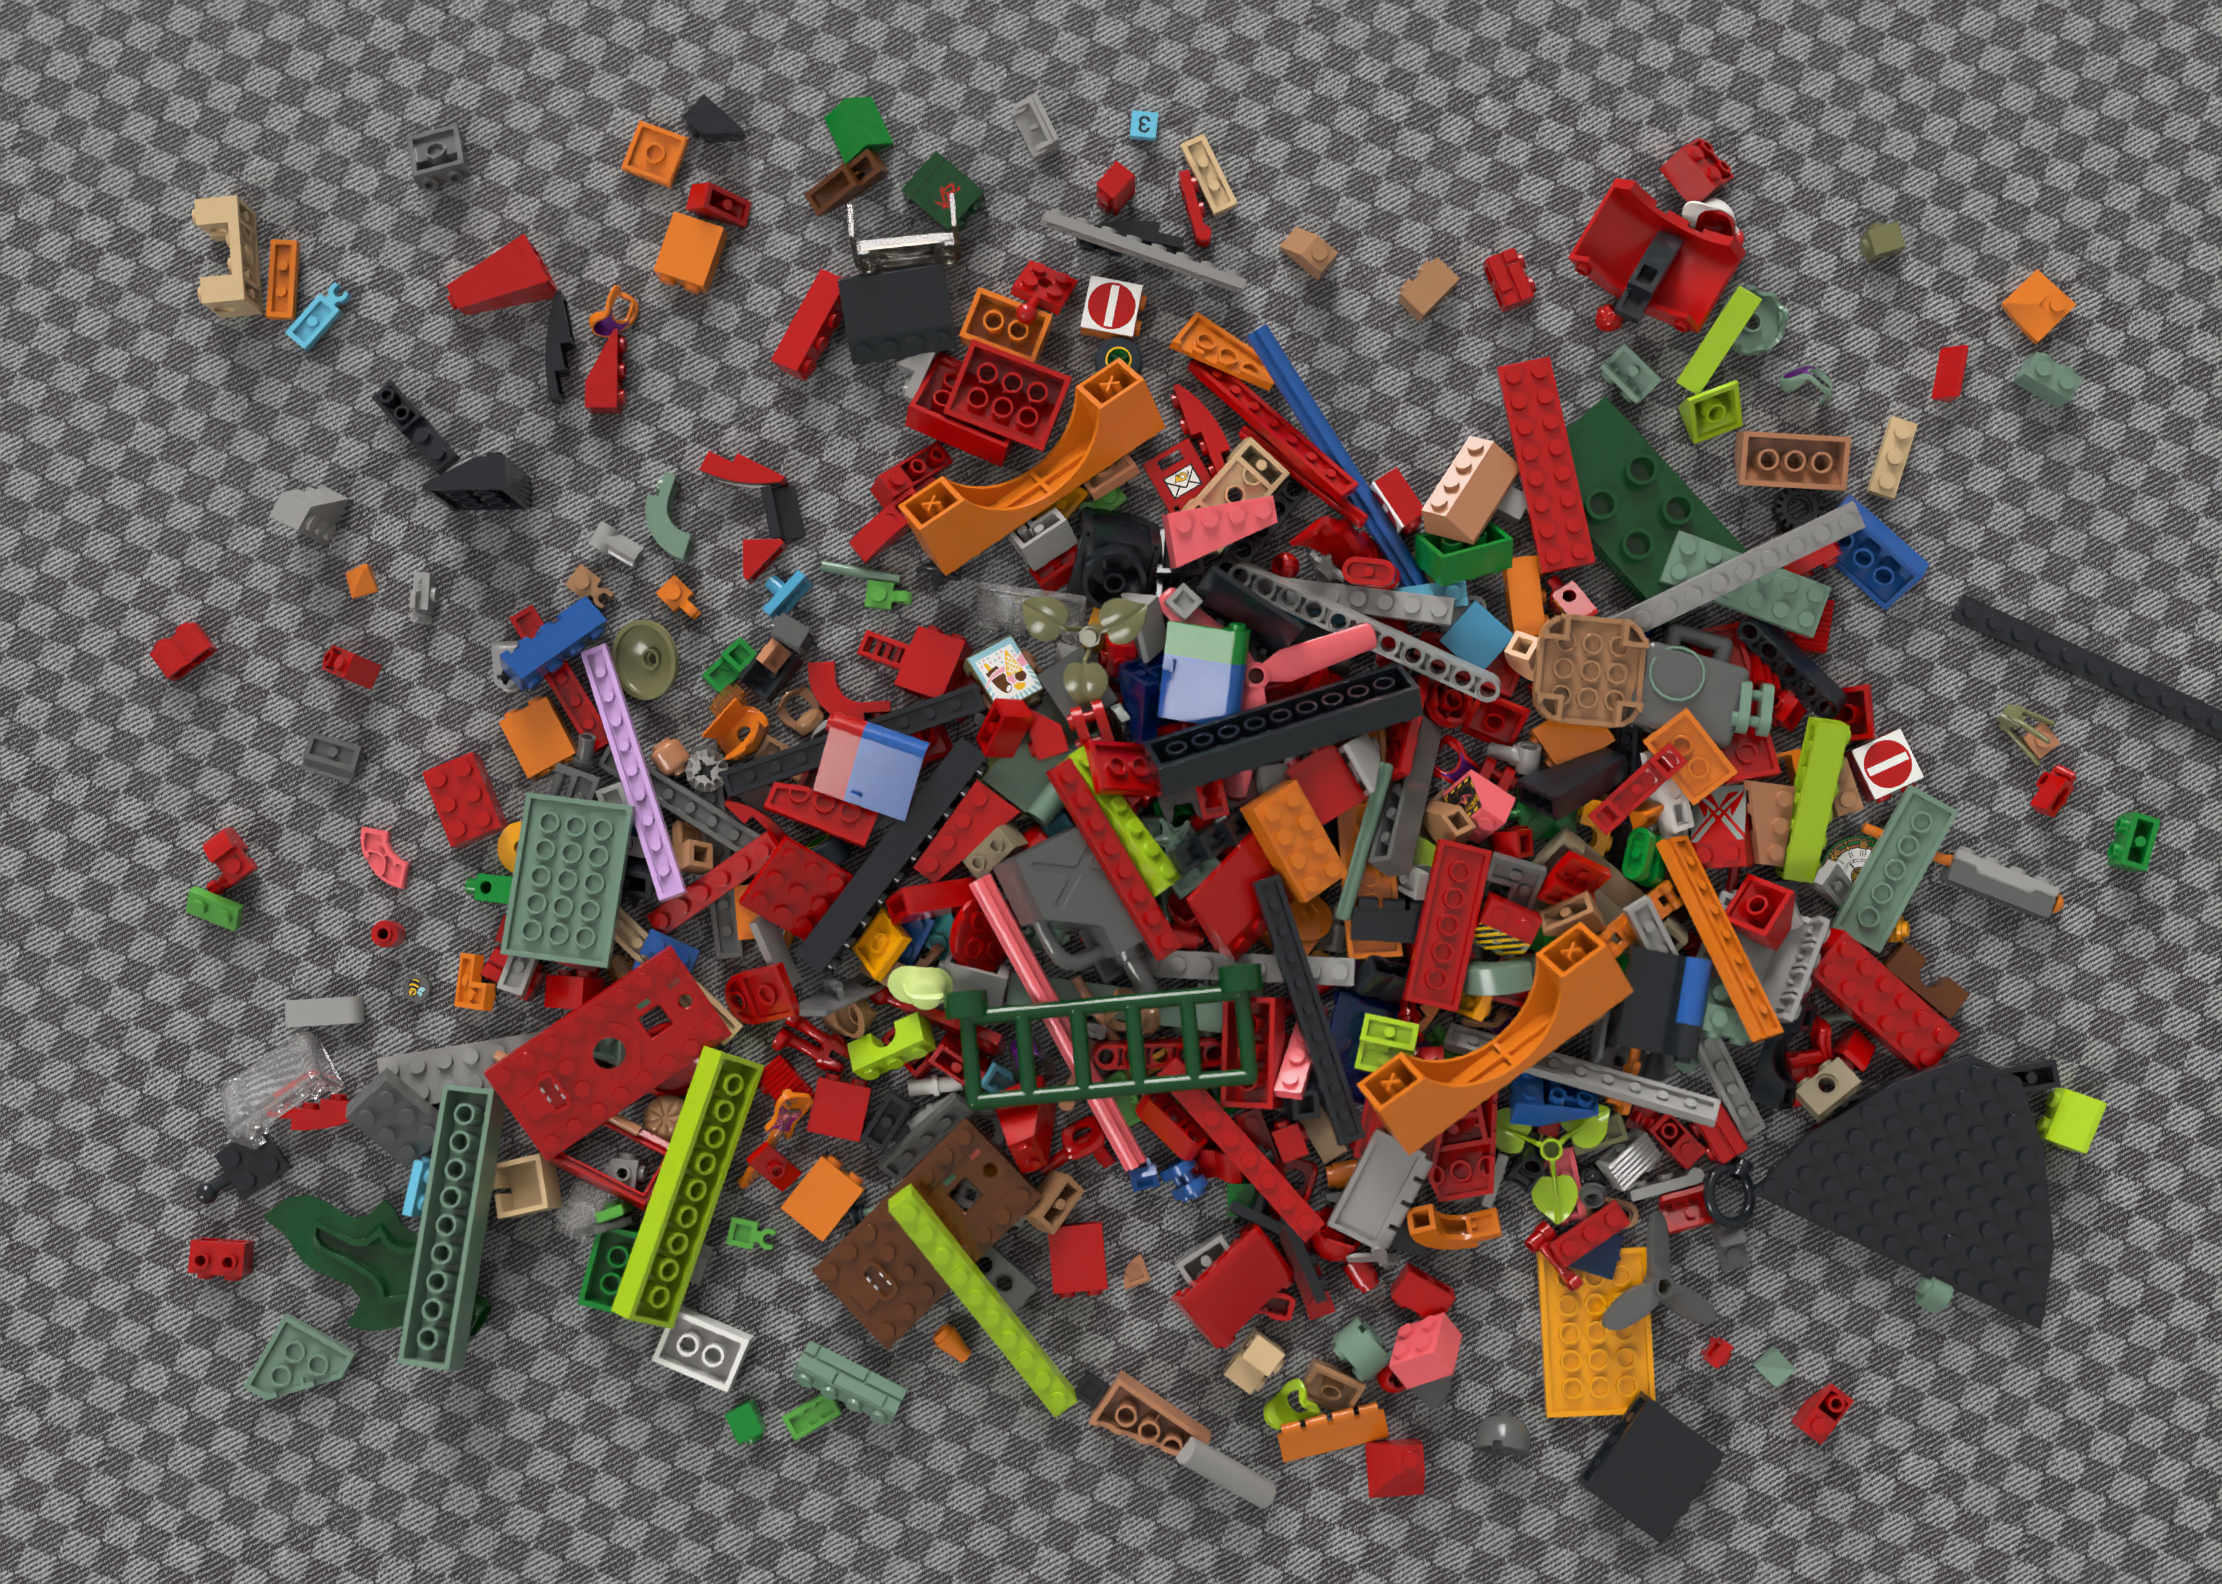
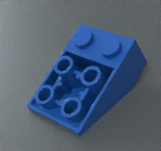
[1509,1072,1599,1127]

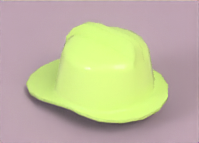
[888,966,953,1010]

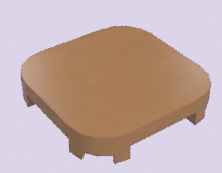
[1532,613,1650,728]

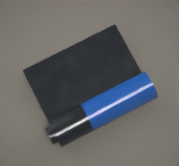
[1614,946,1713,1064]

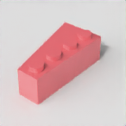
[1162,495,1278,569]

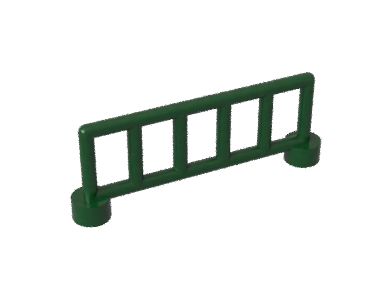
[943,963,1264,1111]

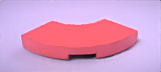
[361,827,411,889]

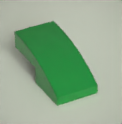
[702,637,757,696]

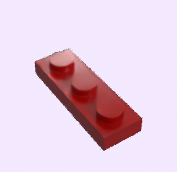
[1547,1200,1631,1268]

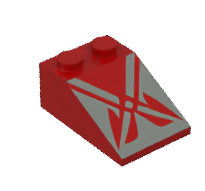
[1691,784,1755,869]

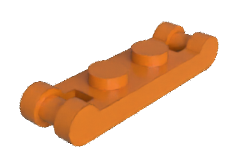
[1596,879,1684,958]

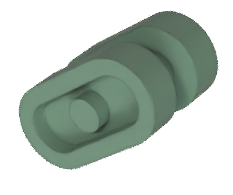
[1730,681,1775,737]

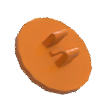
[1290,896,1333,942]

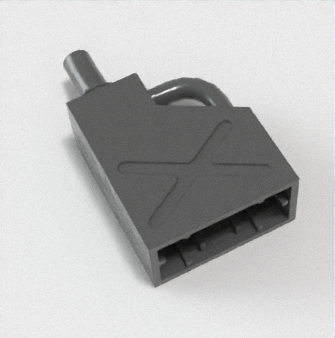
[992,824,1159,993]

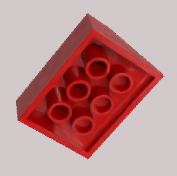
[943,339,1072,452]
[905,352,1015,467]
[1186,831,1293,962]

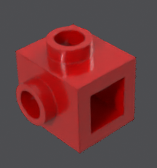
[1098,634,1138,678]
[1771,689,1807,733]

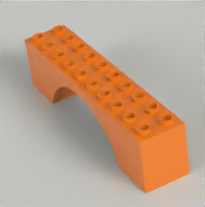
[898,358,1166,576]
[1357,922,1634,1155]

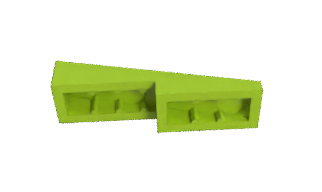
[1676,285,1762,395]

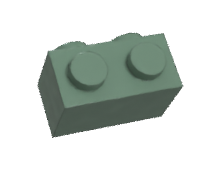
[2012,352,2084,408]

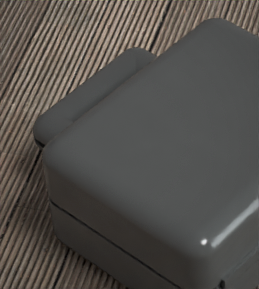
[1627,623,1750,750]

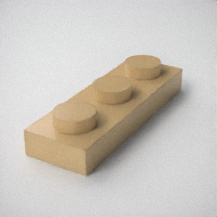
[1180,134,1238,217]
[1866,416,1918,501]

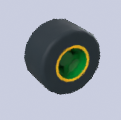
[1095,337,1142,375]
[803,832,851,865]

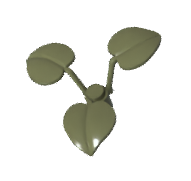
[1022,596,1147,708]

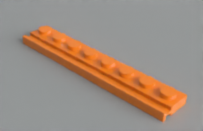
[1656,835,1784,1043]

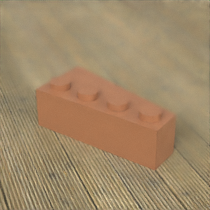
[1088,1370,1211,1456]

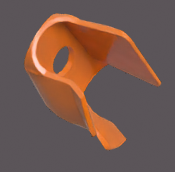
[701,698,770,760]

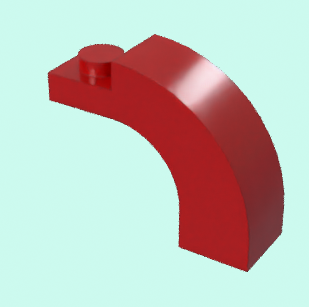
[808,661,893,721]

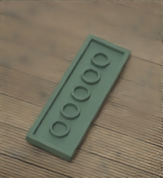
[1658,530,1832,639]
[1829,785,1959,954]

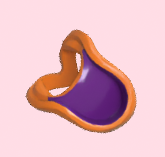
[588,285,639,337]

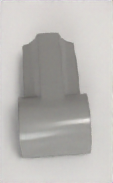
[588,521,646,568]

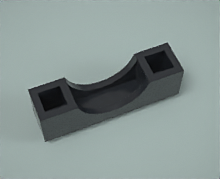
[1750,999,1818,1110]

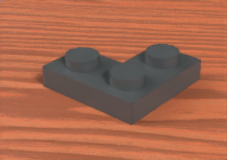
[1486,852,1547,910]

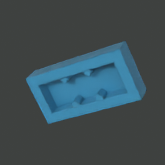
[762,570,814,619]

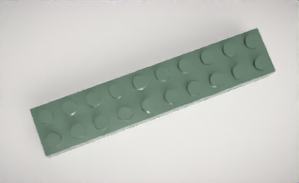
[397,1084,506,1371]

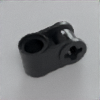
[1504,1143,1548,1194]

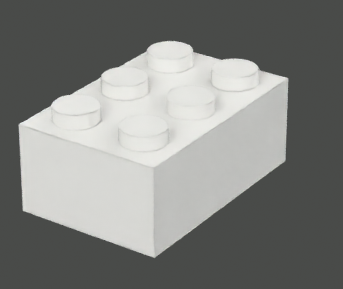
[651,1305,754,1392]

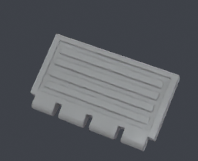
[1327,1126,1434,1249]

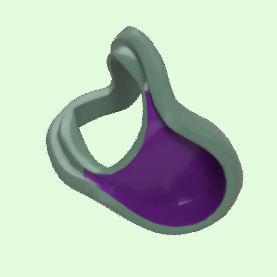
[1780,365,1833,405]

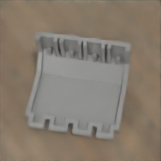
[1696,890,1831,1023]

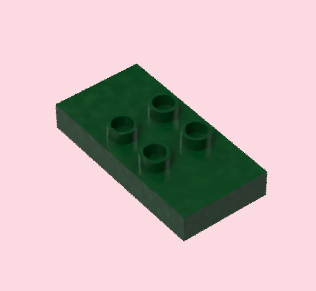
[1566,396,1747,629]

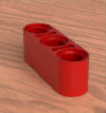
[1135,1093,1208,1161]

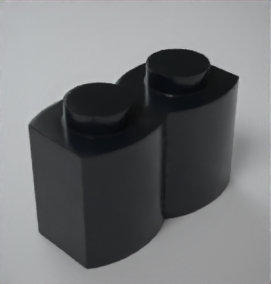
[1354,955,1410,1003]

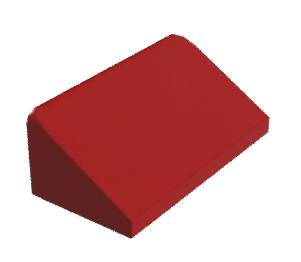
[1931,345,1969,403]
[1028,545,1077,596]

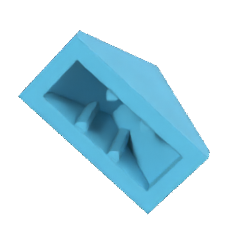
[981,1060,1020,1092]

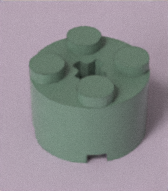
[1333,1316,1392,1382]

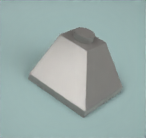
[1338,733,1381,797]

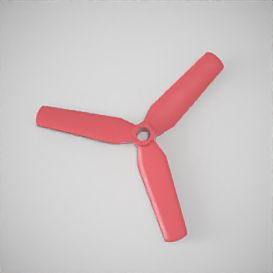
[1159,588,1377,800]

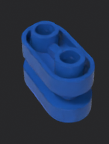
[1159,1159,1208,1203]

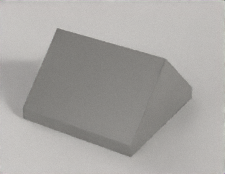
[1121,593,1166,663]

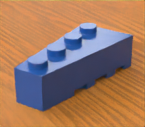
[499,596,607,692]

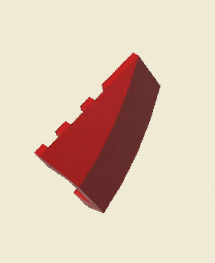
[1427,1091,1498,1203]

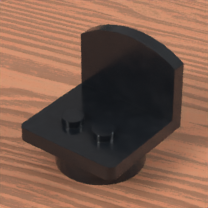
[1066,508,1162,610]

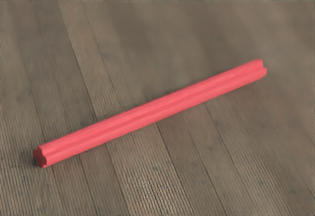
[969,873,1147,1171]

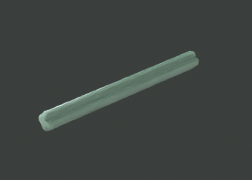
[1335,762,1394,921]

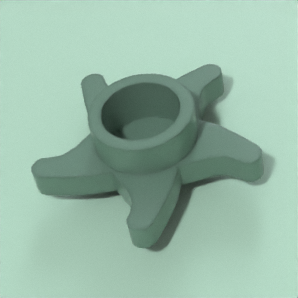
[1154,818,1190,864]

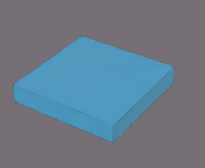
[1439,600,1514,669]

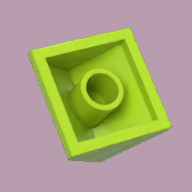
[1678,380,1743,444]

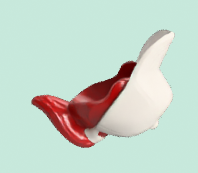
[1682,198,1745,246]

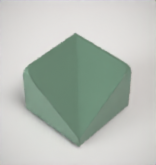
[1753,1346,1796,1388]

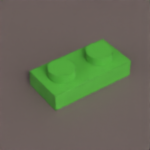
[186,886,244,932]

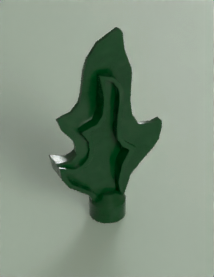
[264,1195,493,1341]

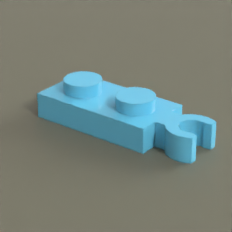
[285,282,351,352]

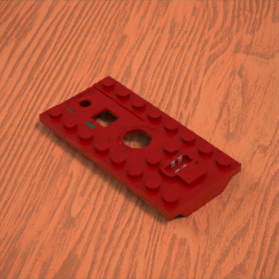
[483,945,732,1162]

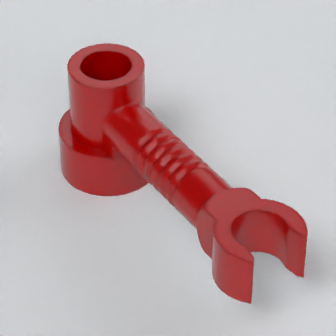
[1524,1221,1584,1292]

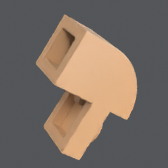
[1504,630,1537,681]

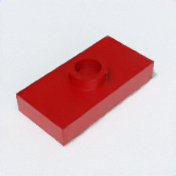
[746,1141,802,1192]

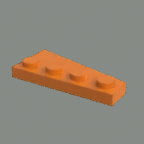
[1169,312,1275,391]

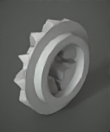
[685,749,729,792]

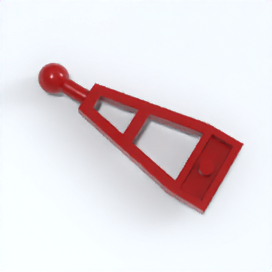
[869,984,1007,1057]

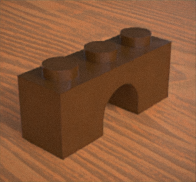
[1882,942,1970,1020]

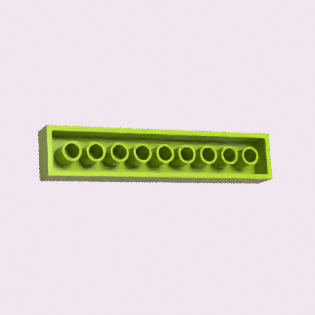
[611,1046,765,1329]

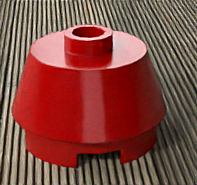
[1423,678,1473,728]

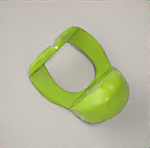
[1263,1379,1321,1430]

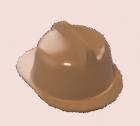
[821,998,878,1039]

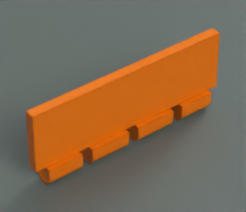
[1277,1402,1389,1463]

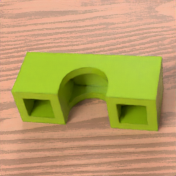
[847,1012,936,1081]

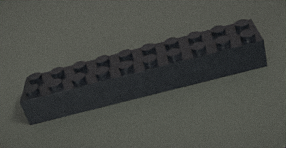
[1142,663,1423,797]
[795,737,990,974]

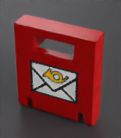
[1142,438,1212,513]

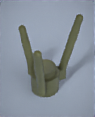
[1996,703,2055,766]

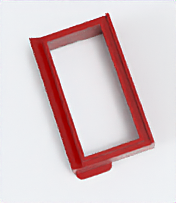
[549,1121,670,1212]

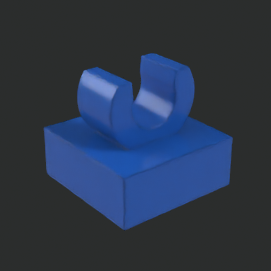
[1129,1157,1160,1192]

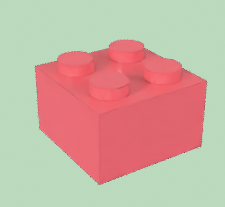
[1389,1312,1462,1389]

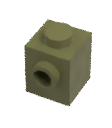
[1859,221,1906,263]

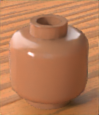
[650,737,691,778]

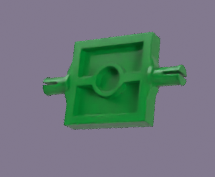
[1507,787,1578,840]

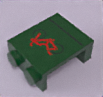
[901,151,985,238]

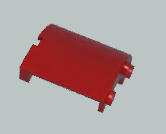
[1568,178,1746,333]

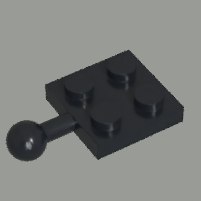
[196,1124,293,1204]

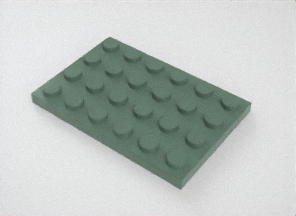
[500,792,635,969]

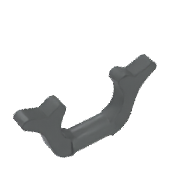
[573,1211,639,1237]

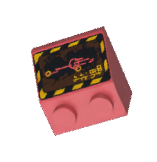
[1443,769,1516,844]

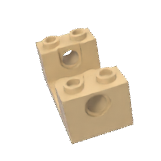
[192,195,263,318]
[1180,437,1290,555]

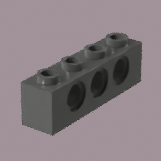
[975,1244,1038,1313]

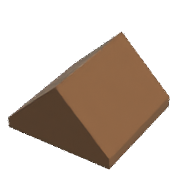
[1297,1356,1366,1412]

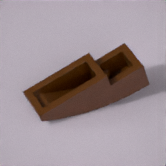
[804,148,890,217]

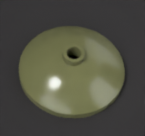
[611,619,679,700]

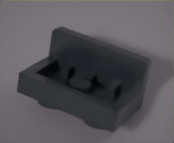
[738,637,804,704]

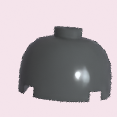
[1475,1411,1530,1457]

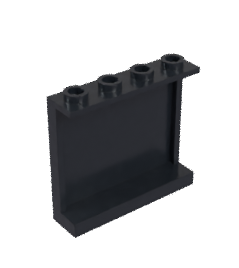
[1577,1391,1726,1544]

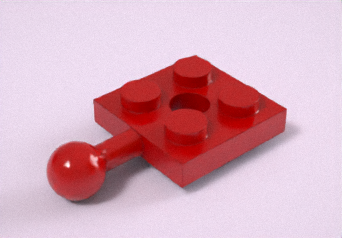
[1010,260,1078,325]

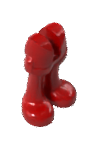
[771,1014,850,1074]

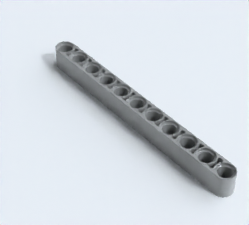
[1228,561,1501,702]

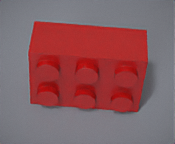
[422,752,508,849]

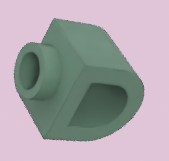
[1915,1276,1953,1314]

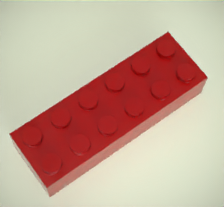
[1809,927,1960,1073]

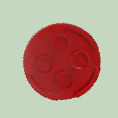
[949,897,1020,973]

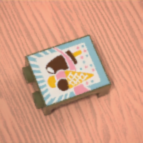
[962,635,1045,707]

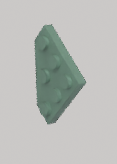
[243,1313,358,1401]

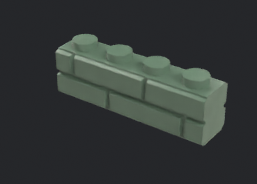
[792,1340,907,1425]

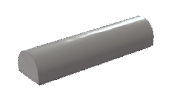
[1176,1436,1276,1509]

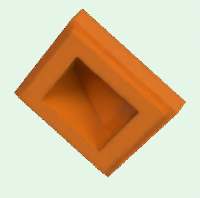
[345,564,379,599]

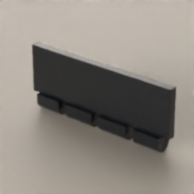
[1350,896,1424,944]

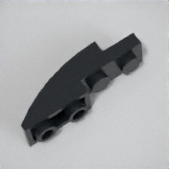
[1076,220,1184,257]
[1614,229,1684,324]
[371,380,460,475]

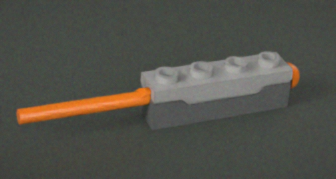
[1861,822,2064,919]

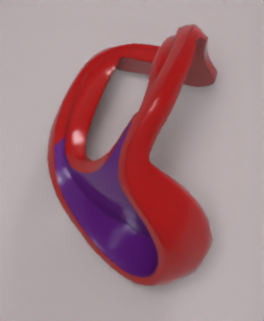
[1432,735,1479,785]

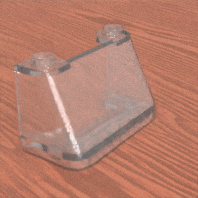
[220,1031,345,1150]

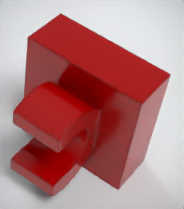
[1623,1104,1660,1136]

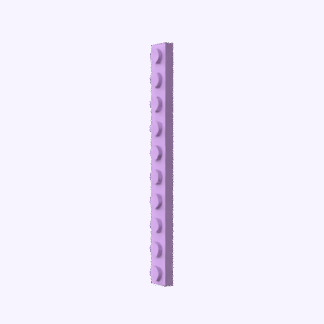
[580,643,688,902]

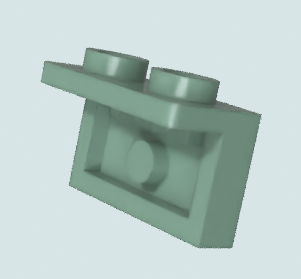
[1600,342,1663,404]

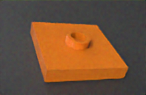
[621,120,690,189]

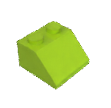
[2036,1088,2107,1154]

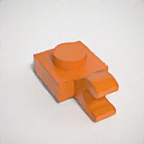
[656,575,702,621]

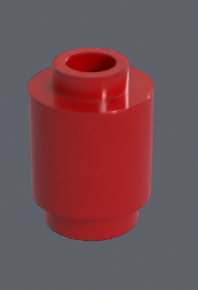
[371,920,406,948]
[1169,922,1204,951]
[1341,1251,1380,1293]

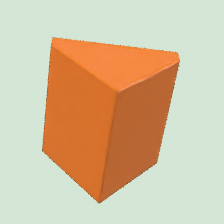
[1629,801,1664,830]

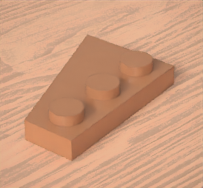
[1744,780,1796,867]

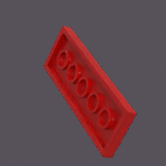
[1687,622,1781,786]
[1402,838,1492,1012]

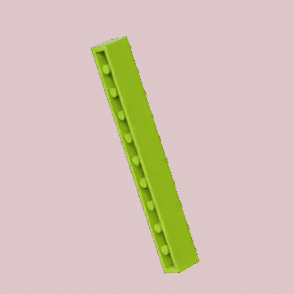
[888,1183,1077,1418]

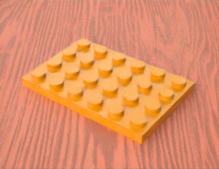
[1536,1246,1656,1418]

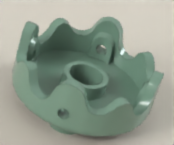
[1719,285,1789,356]

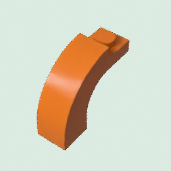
[1407,1203,1503,1250]

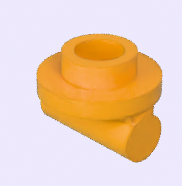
[1886,916,1910,943]

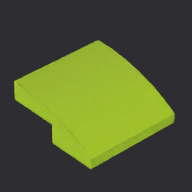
[1354,1013,1420,1073]

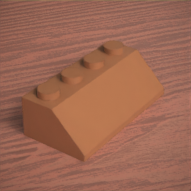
[1734,431,1851,491]
[1421,436,1519,545]

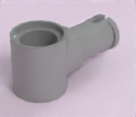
[1487,741,1542,775]

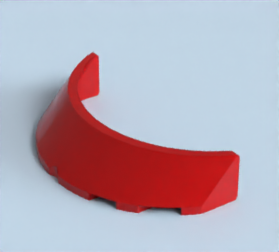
[1290,516,1412,667]

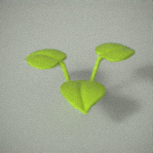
[1496,1104,1610,1224]

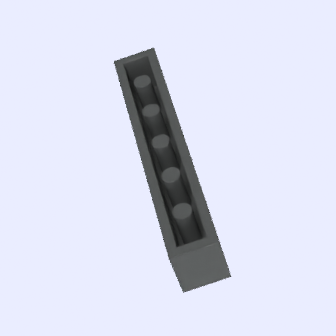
[1368,715,1442,877]

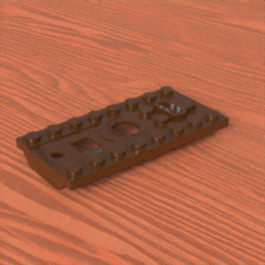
[812,1117,1043,1350]

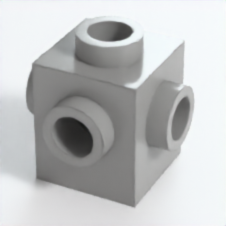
[605,1152,646,1188]

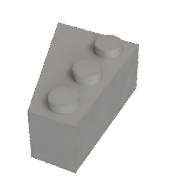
[269,485,350,545]

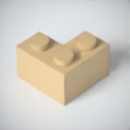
[1223,1327,1285,1394]

